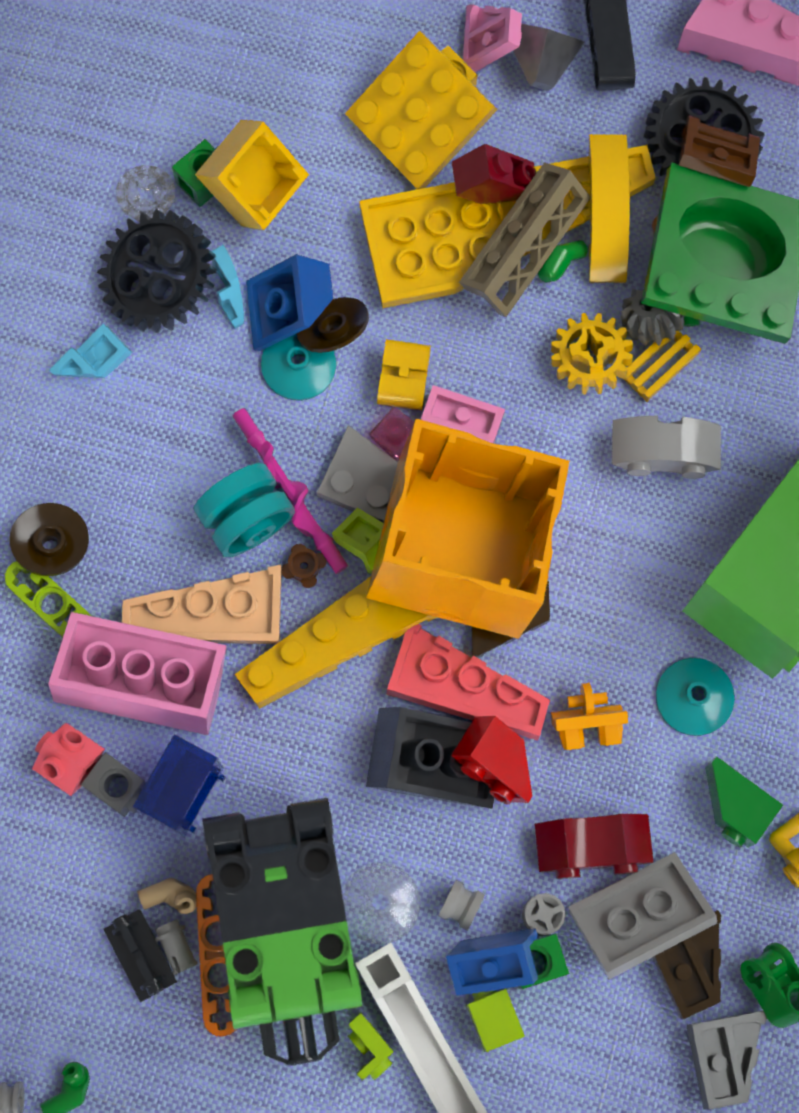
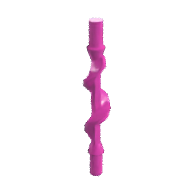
[232,408,348,574]

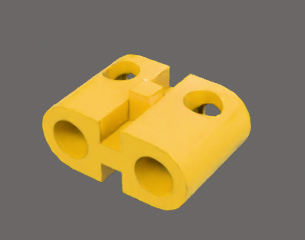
[377,339,431,410]

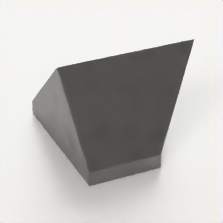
[513,23,585,91]

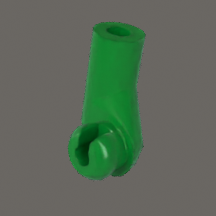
[40,1062,90,1113]

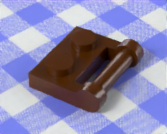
[679,115,760,187]

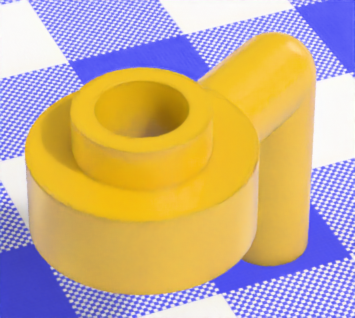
[769,813,799,889]

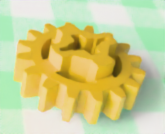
[551,313,633,395]

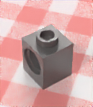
[81,752,149,817]

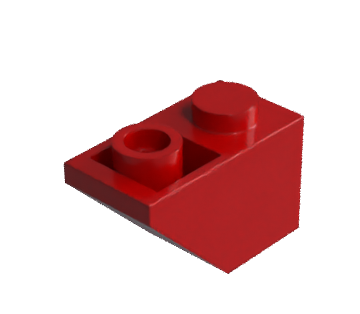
[451,716,533,805]

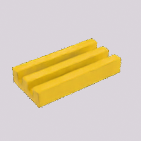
[623,331,702,402]

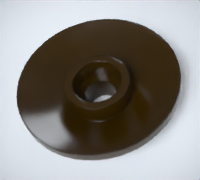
[297,297,369,352]
[10,503,89,576]

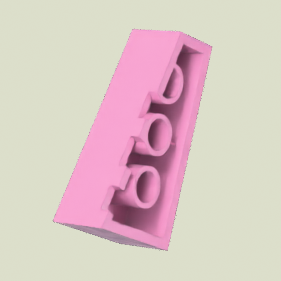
[677,0,799,86]

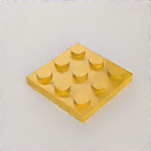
[345,31,498,189]

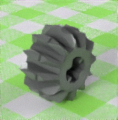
[620,289,685,347]

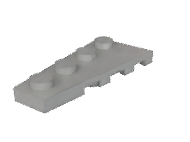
[317,425,398,523]

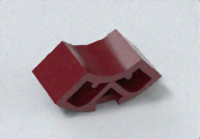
[534,814,654,879]

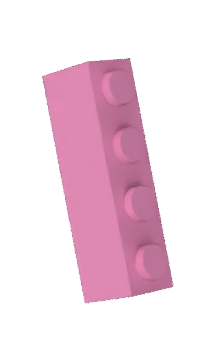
[48,612,227,735]

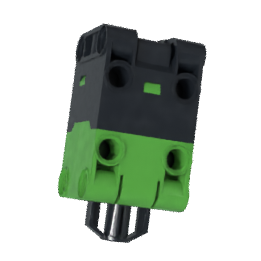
[202,797,362,1066]

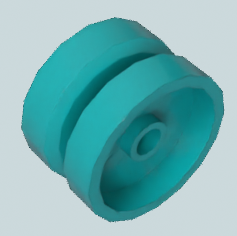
[193,463,295,557]

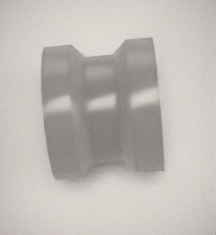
[438,880,485,931]
[522,893,565,936]

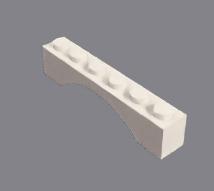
[355,943,487,1113]

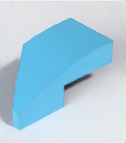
[212,245,244,329]
[49,324,133,378]

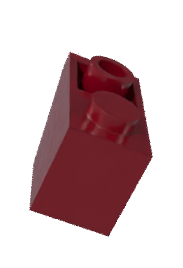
[452,144,537,204]

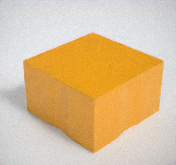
[366,418,570,639]

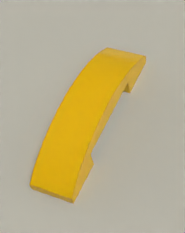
[589,134,630,283]

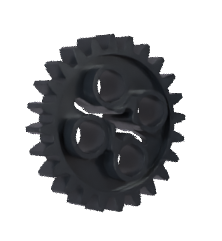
[643,77,765,176]
[97,209,217,333]

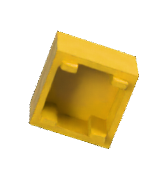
[195,120,309,230]

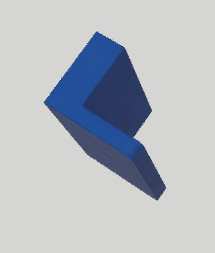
[446,928,538,996]

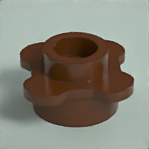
[282,544,327,588]

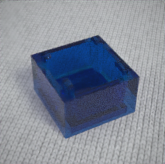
[133,734,226,838]

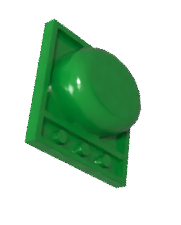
[641,163,799,344]

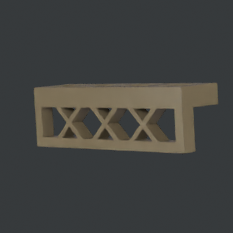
[459,162,591,317]

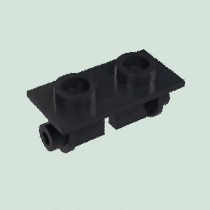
[103,909,177,1002]

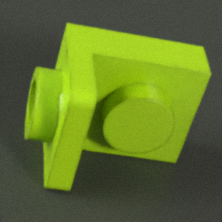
[332,507,383,575]
[348,1013,394,1080]

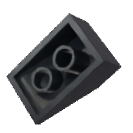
[366,707,494,809]

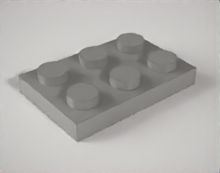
[568,852,717,980]

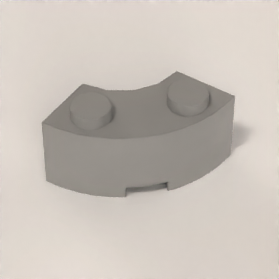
[612,416,721,479]

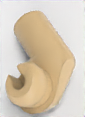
[137,878,197,914]

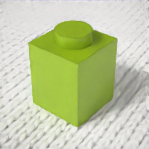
[466,989,525,1052]

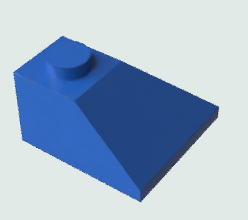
[246,254,333,352]

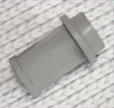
[155,919,198,975]

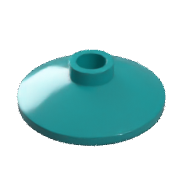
[261,333,336,401]
[656,658,735,736]

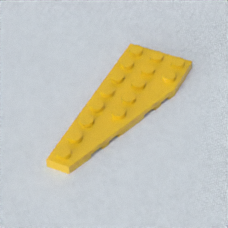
[359,145,656,309]

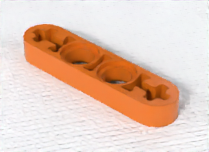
[196,874,238,1037]

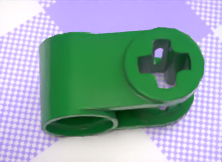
[740,942,799,1028]

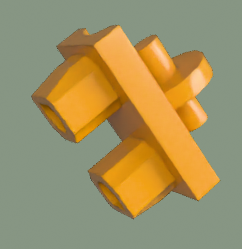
[550,683,628,750]

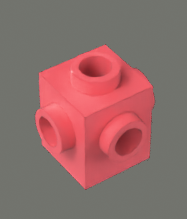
[32,723,105,796]

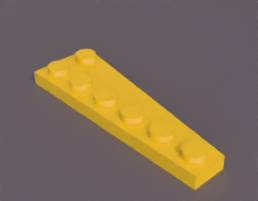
[234,576,437,709]

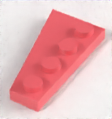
[386,624,550,741]

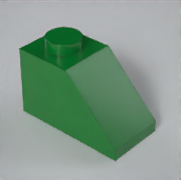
[705,756,783,848]

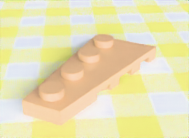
[122,564,282,644]

